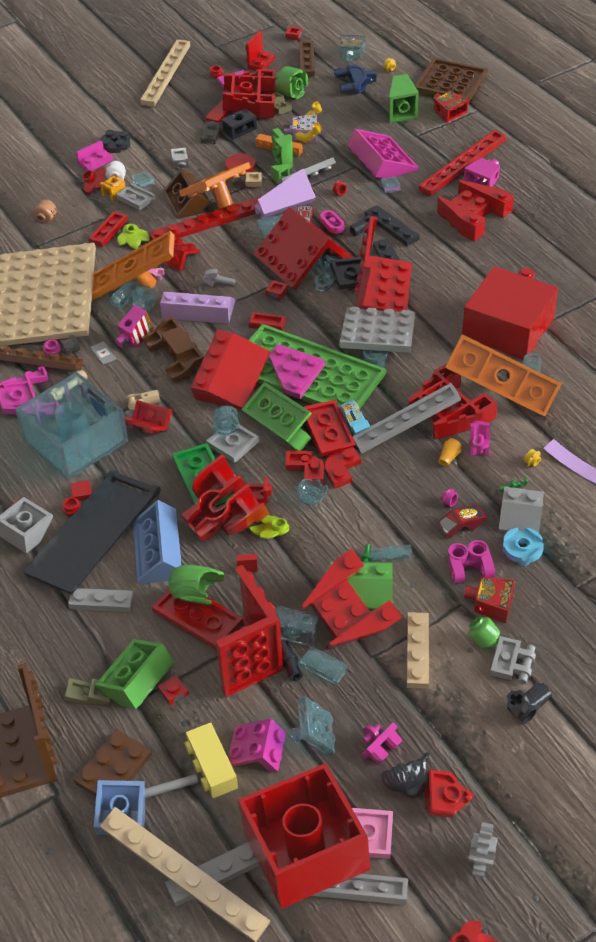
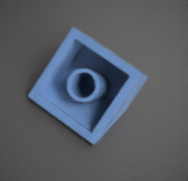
[94,780,145,835]

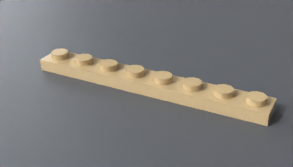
[140,40,190,107]
[100,807,270,942]

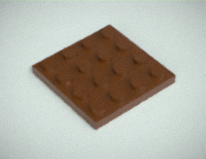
[415,58,488,101]

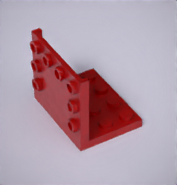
[254,207,354,290]
[354,216,412,312]
[216,565,283,697]

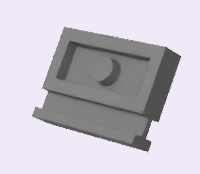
[116,183,155,210]

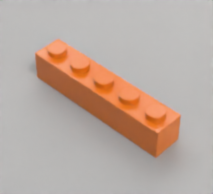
[256,134,303,157]

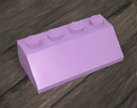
[160,292,235,324]

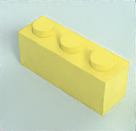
[184,723,238,799]

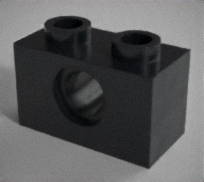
[222,109,257,140]

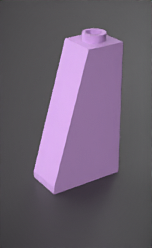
[255,169,316,219]

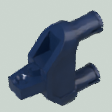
[334,64,377,94]

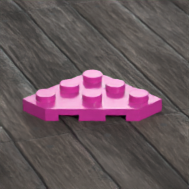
[269,344,325,399]

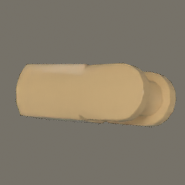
[126,390,160,410]

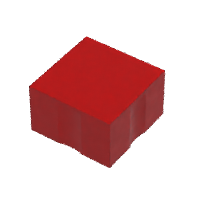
[462,266,558,361]

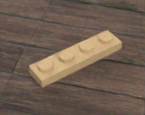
[407,612,429,689]

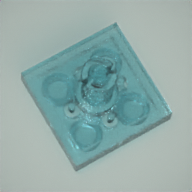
[290,696,335,755]

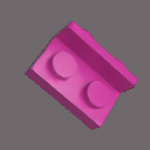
[76,141,113,171]

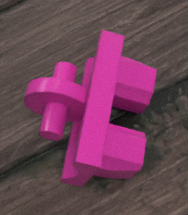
[469,421,490,456]
[361,722,403,765]

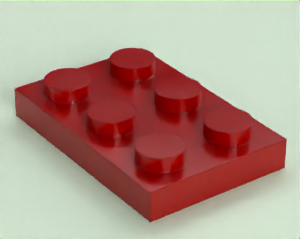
[304,400,356,457]

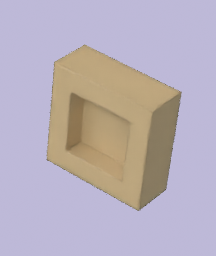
[246,172,262,187]

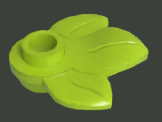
[117,224,150,250]
[250,515,289,539]

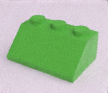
[330,562,392,611]
[95,639,174,709]

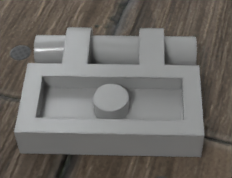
[490,636,536,685]

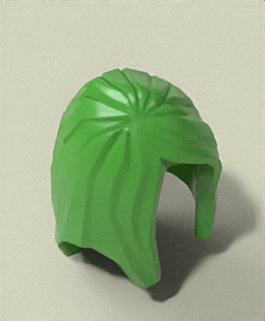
[168,565,224,605]

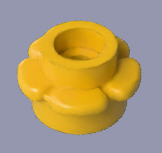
[383,58,396,72]
[524,449,541,467]

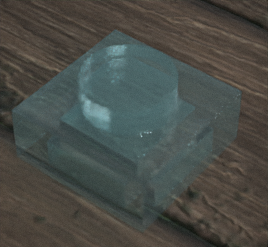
[132,171,154,188]
[381,176,400,193]

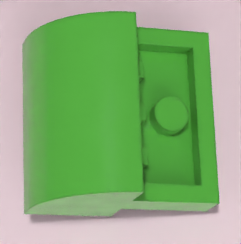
[272,128,293,169]

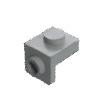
[171,147,189,169]

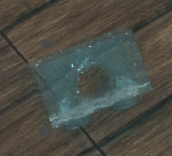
[276,605,319,647]

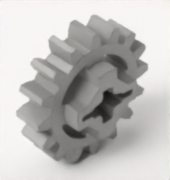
[468,822,498,877]

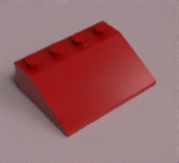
[191,330,270,410]

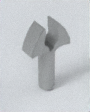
[203,269,236,287]

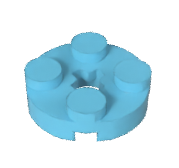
[502,528,543,566]

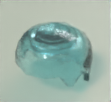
[297,479,328,505]

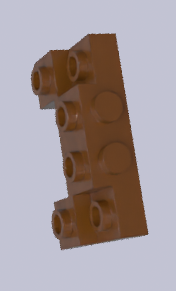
[142,317,204,383]

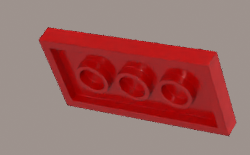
[152,589,243,650]

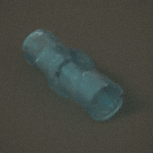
[370,544,412,561]

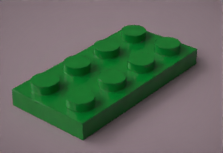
[172,443,233,506]

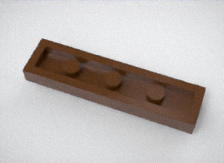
[299,41,315,77]

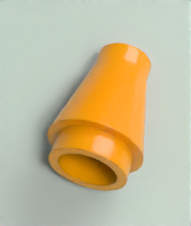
[438,438,462,467]

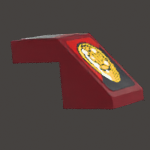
[437,503,488,538]

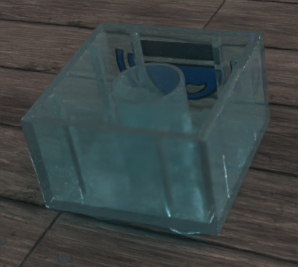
[16,372,128,480]

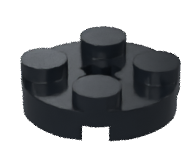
[100,130,131,153]

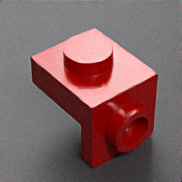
[246,477,272,504]

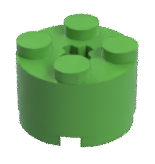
[275,66,308,99]

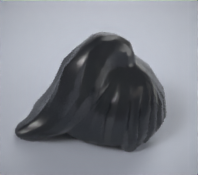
[381,752,429,798]

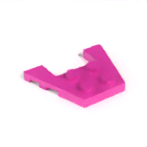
[0,366,61,417]

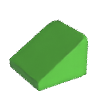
[271,164,290,182]

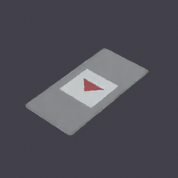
[90,342,117,364]

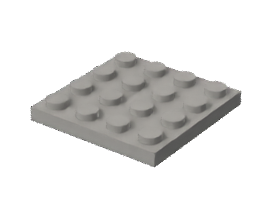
[340,306,415,353]

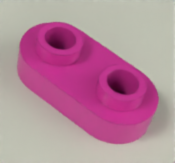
[320,210,344,234]

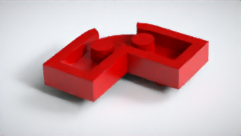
[325,447,361,489]
[286,451,324,484]

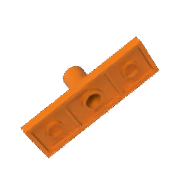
[179,162,251,209]
[91,231,174,301]
[445,334,562,417]

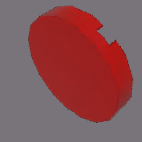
[225,153,256,176]

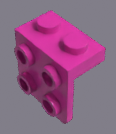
[228,719,286,773]

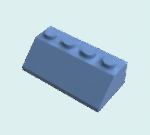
[133,500,181,584]

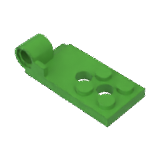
[241,382,312,451]

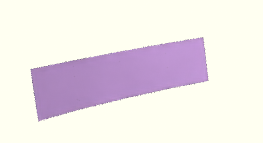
[544,439,596,483]

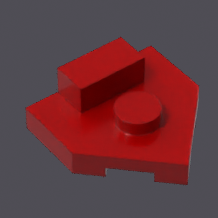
[425,769,474,818]

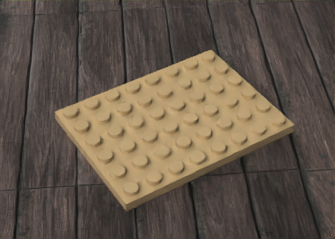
[0,243,96,346]

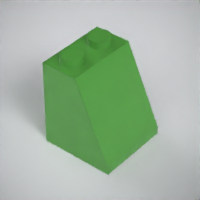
[389,74,419,123]

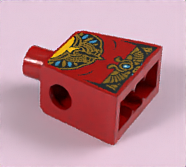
[433,92,469,123]
[464,577,515,623]

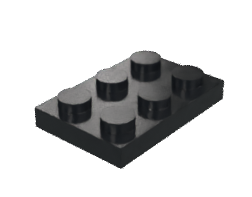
[330,255,379,290]

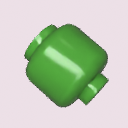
[468,616,500,649]

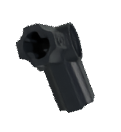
[507,682,552,724]

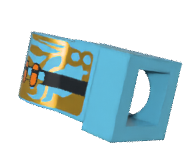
[339,400,370,436]

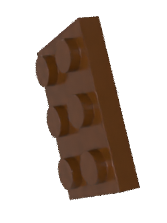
[74,729,152,797]

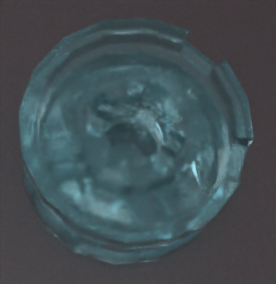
[363,350,388,368]
[212,406,239,435]

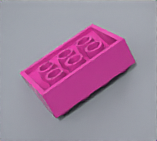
[347,129,419,179]

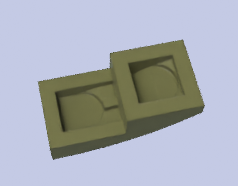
[271,92,292,115]
[64,678,110,705]

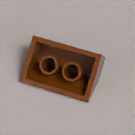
[163,168,210,219]

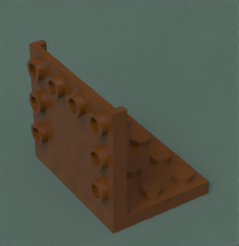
[0,663,58,798]

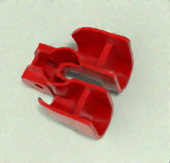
[182,455,269,541]

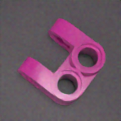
[447,540,495,584]

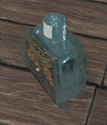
[340,35,366,62]

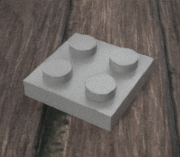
[206,420,260,463]

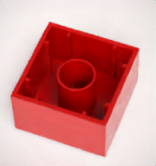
[238,763,371,909]

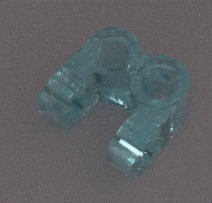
[111,280,155,312]

